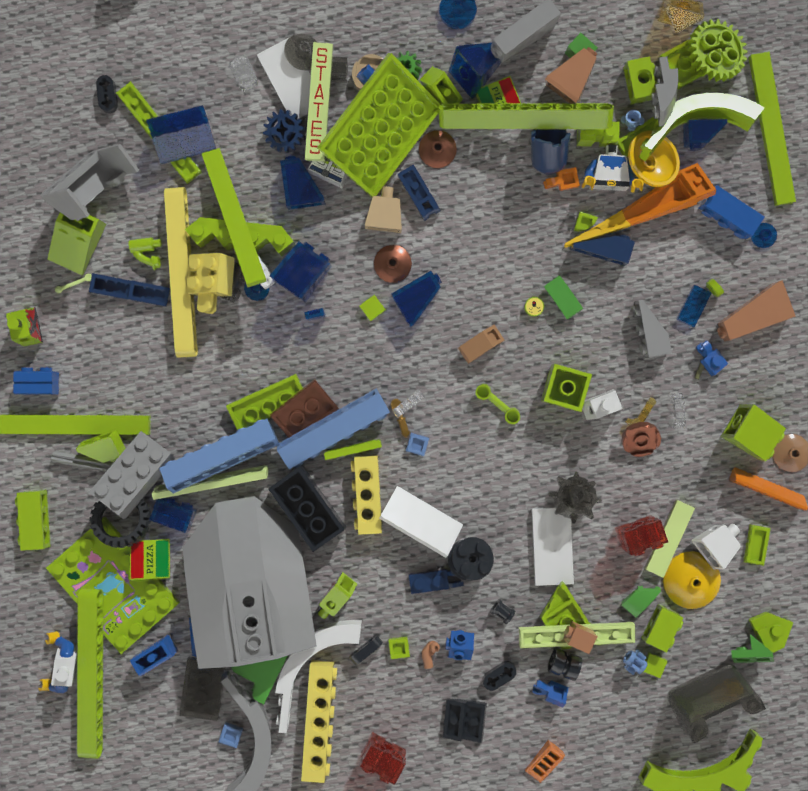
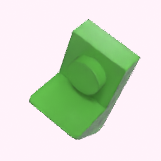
[731,635,774,663]

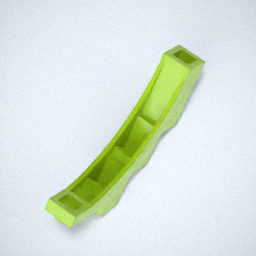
[638,729,763,791]

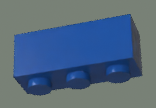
[698,185,765,239]

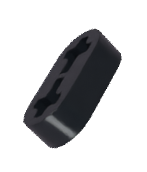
[96,75,118,114]
[349,635,383,665]
[483,661,516,691]

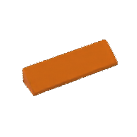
[729,467,808,511]

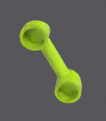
[475,384,520,425]

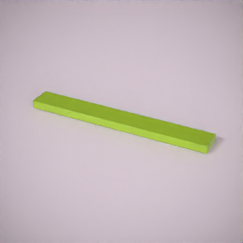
[748,51,796,206]
[201,148,267,288]
[0,415,151,435]

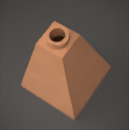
[545,47,597,103]

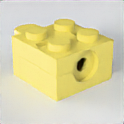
[186,253,235,314]

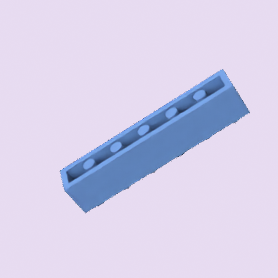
[277,388,390,469]
[159,419,280,494]

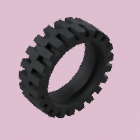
[90,499,151,548]

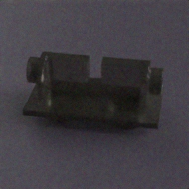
[220,262,245,303]

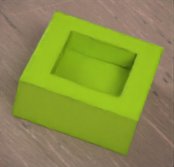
[359,294,386,321]
[388,636,410,659]
[643,652,667,679]

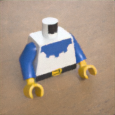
[582,145,644,192]
[38,631,77,693]

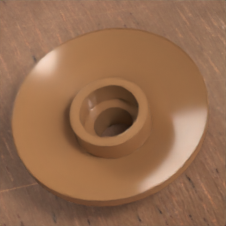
[773,434,808,472]

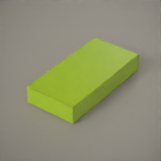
[743,524,771,566]

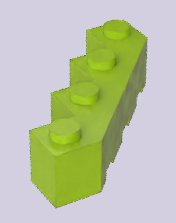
[185,217,296,257]

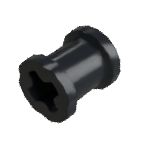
[490,599,516,624]

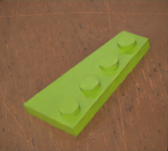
[226,374,303,430]

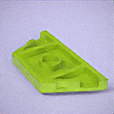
[540,581,590,650]

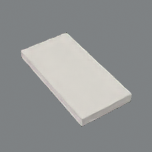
[257,37,311,124]
[379,486,463,558]
[531,507,574,586]

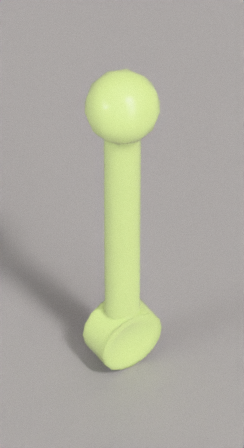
[55,274,92,293]

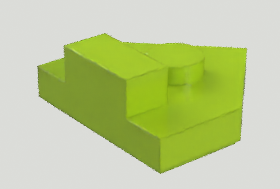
[749,611,794,653]

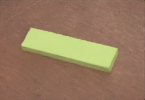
[644,500,695,578]

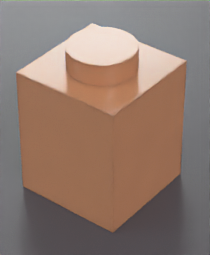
[564,621,598,654]

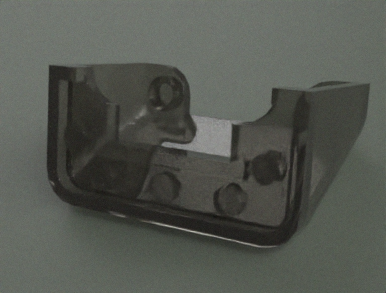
[667,663,766,743]

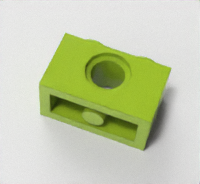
[623,56,657,104]

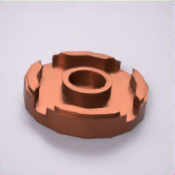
[621,422,661,457]

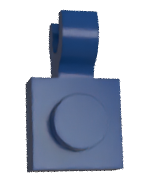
[696,340,728,376]
[532,680,569,708]

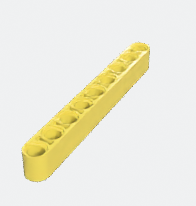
[164,187,198,358]

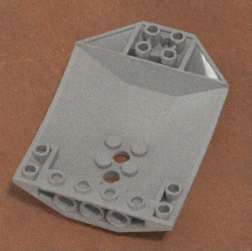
[183,496,317,669]

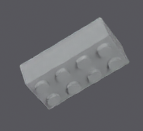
[89,431,175,520]

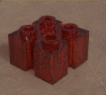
[615,515,668,556]
[360,732,406,785]

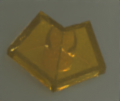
[658,0,704,33]

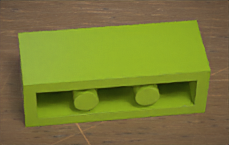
[15,490,51,551]

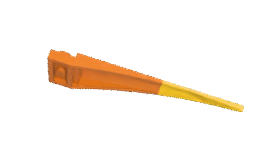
[564,163,716,248]

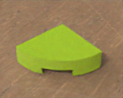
[573,212,598,232]

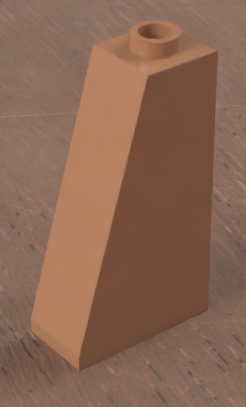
[717,280,796,341]

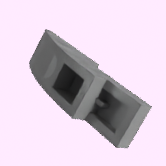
[652,57,678,127]

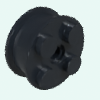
[448,537,494,581]

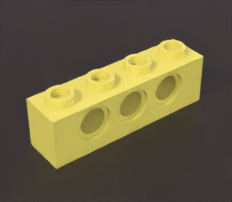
[351,455,382,535]

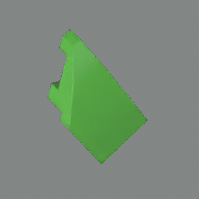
[621,586,661,618]

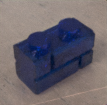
[150,497,197,533]

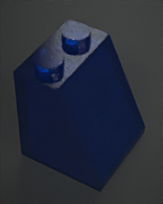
[269,241,332,303]

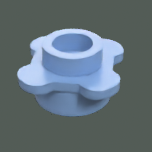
[621,110,644,131]

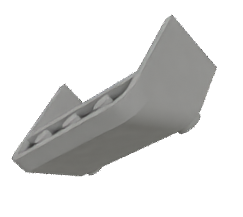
[40,144,139,221]

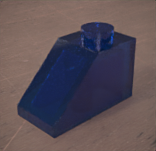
[683,119,727,151]

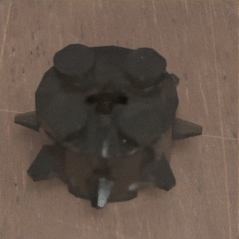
[548,472,602,524]

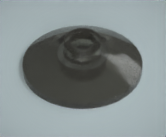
[284,34,318,71]

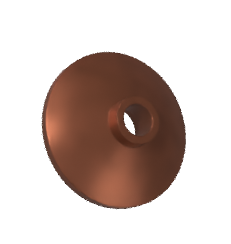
[419,130,457,168]
[374,245,412,283]

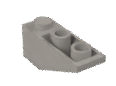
[633,300,672,358]

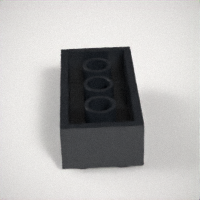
[268,465,346,552]

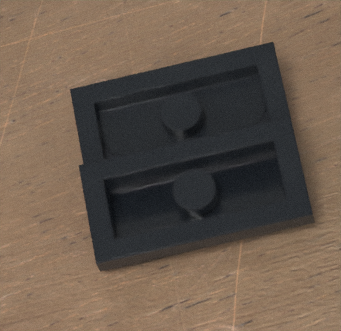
[442,698,487,743]

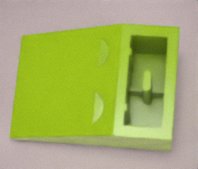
[47,212,106,276]

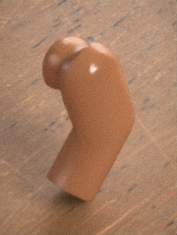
[421,641,440,669]

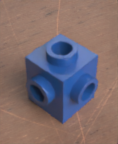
[445,630,474,660]

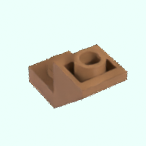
[458,325,505,364]

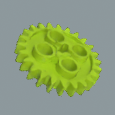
[687,19,748,82]

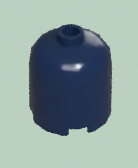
[531,129,571,175]

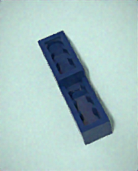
[89,273,170,307]

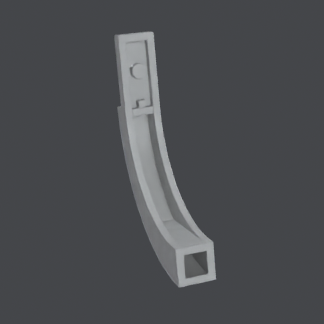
[221,671,271,791]

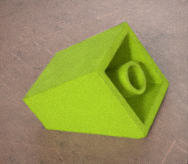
[720,404,786,461]

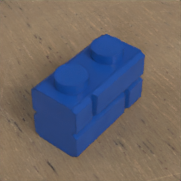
[13,368,59,395]
[130,635,178,676]

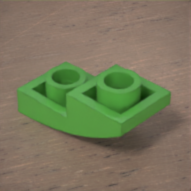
[544,275,583,320]

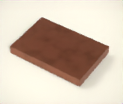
[270,379,339,438]

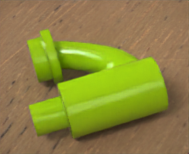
[128,237,162,270]

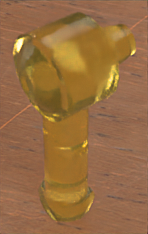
[625,398,656,427]

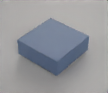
[406,433,429,456]
[219,722,243,748]

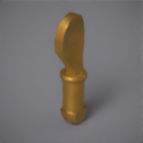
[390,399,410,437]

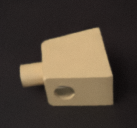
[365,186,402,233]

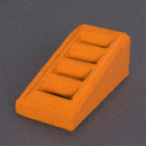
[525,740,565,783]

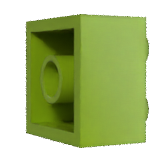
[541,364,592,412]

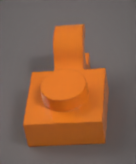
[543,167,580,191]

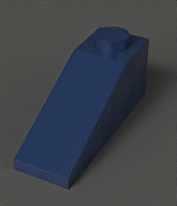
[570,235,635,266]

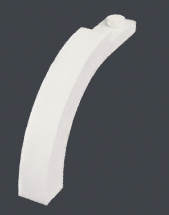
[275,620,362,733]

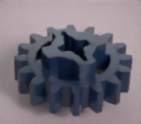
[263,109,305,153]

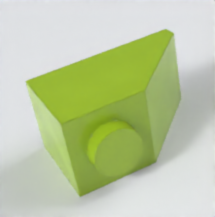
[419,66,463,105]
[76,430,126,463]

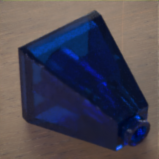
[448,42,502,99]

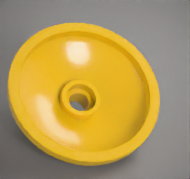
[628,131,680,187]
[663,551,721,609]

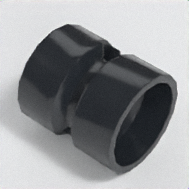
[547,648,582,681]

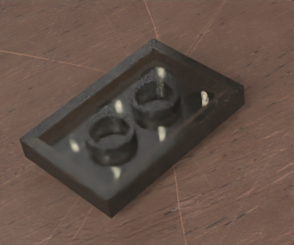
[179,657,226,721]

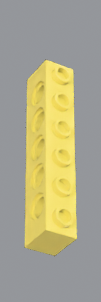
[301,660,337,783]

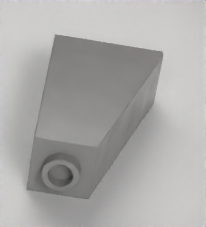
[491,0,561,62]

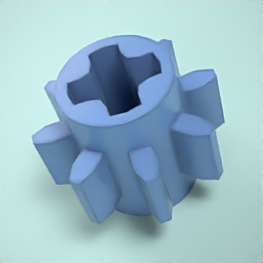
[623,649,648,675]

